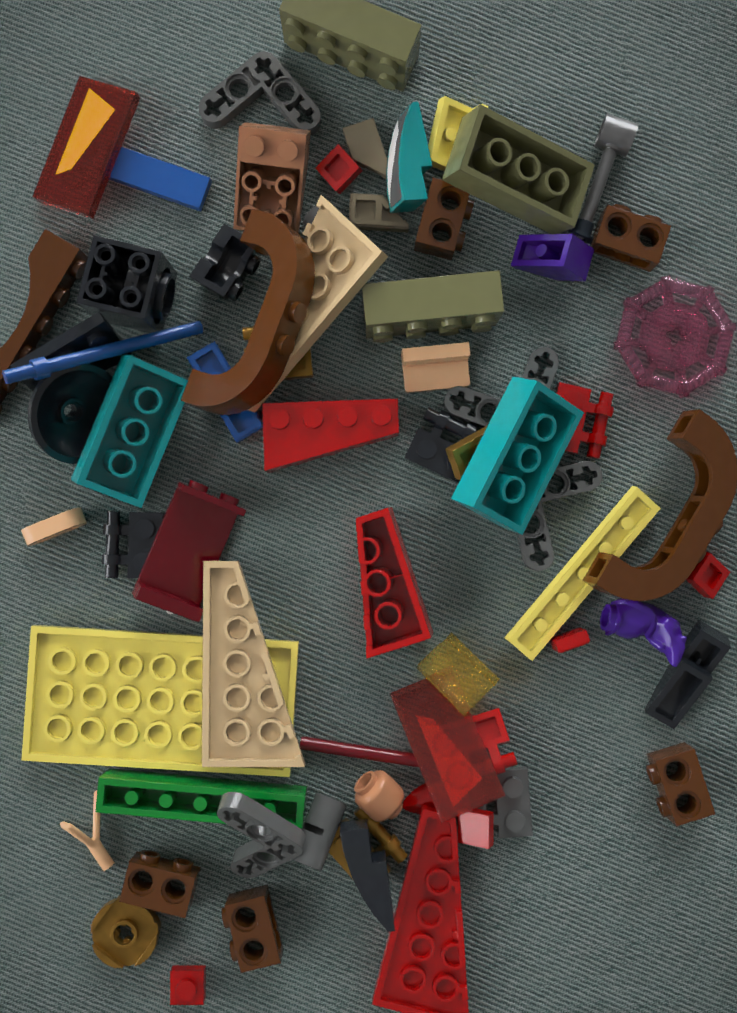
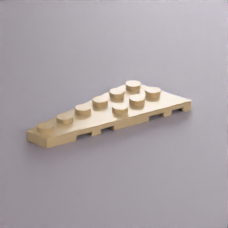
[248,195,388,413]
[202,561,306,767]

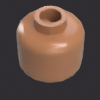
[354,770,404,822]

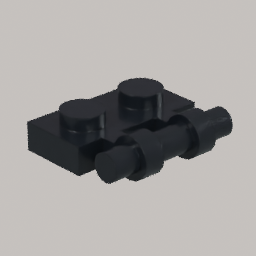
[404,407,478,483]
[102,511,165,578]

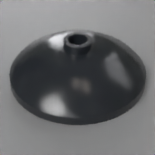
[28,364,113,464]

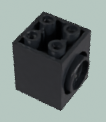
[76,235,177,333]

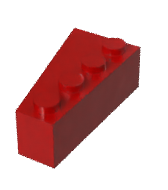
[262,399,399,473]
[355,507,434,659]

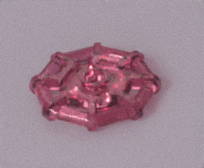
[613,275,737,398]

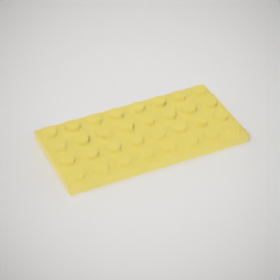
[21,625,299,777]

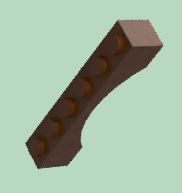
[0,229,88,413]

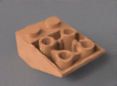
[233,122,311,234]

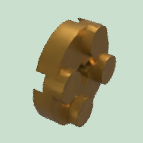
[90,895,161,968]

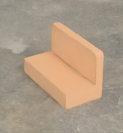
[401,342,470,393]

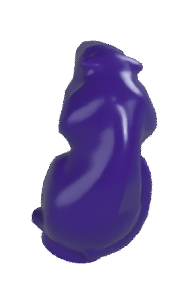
[600,599,687,667]

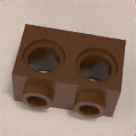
[414,177,475,261]
[590,204,671,272]
[646,742,715,826]
[119,850,201,918]
[222,884,283,973]

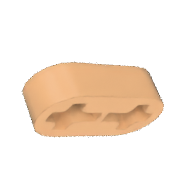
[21,507,87,546]

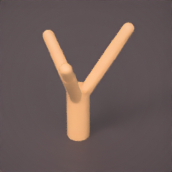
[60,790,115,871]

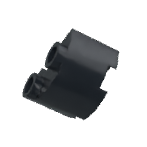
[189,224,261,302]

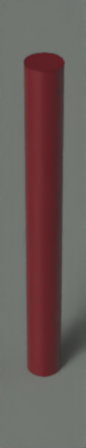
[300,736,433,769]

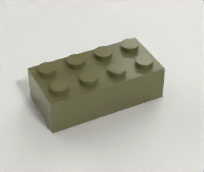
[279,0,422,92]
[442,104,595,234]
[362,270,504,343]

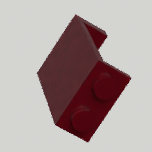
[132,479,246,622]

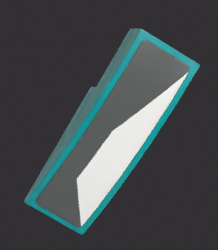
[386,102,432,213]

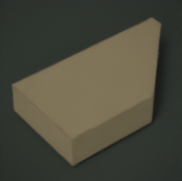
[342,118,388,180]
[349,193,409,233]

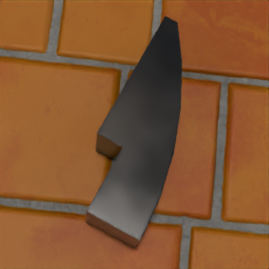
[645,620,731,729]
[340,819,395,932]

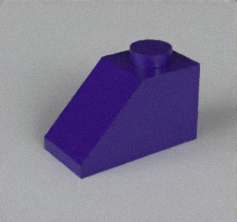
[511,234,594,281]

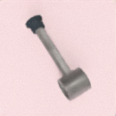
[567,113,638,244]

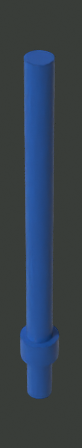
[2,321,203,384]

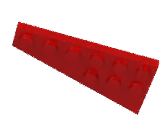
[372,805,469,1013]

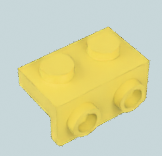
[428,96,488,172]

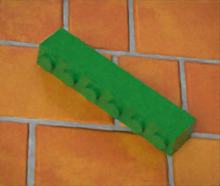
[95,768,307,829]

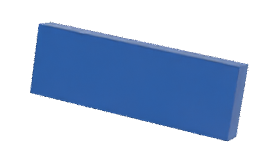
[107,146,212,212]
[187,341,263,443]

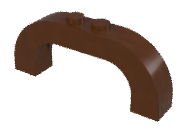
[181,209,315,415]
[582,409,737,601]

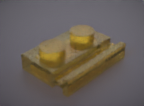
[417,632,500,716]

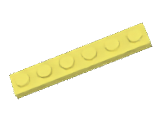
[504,486,661,661]

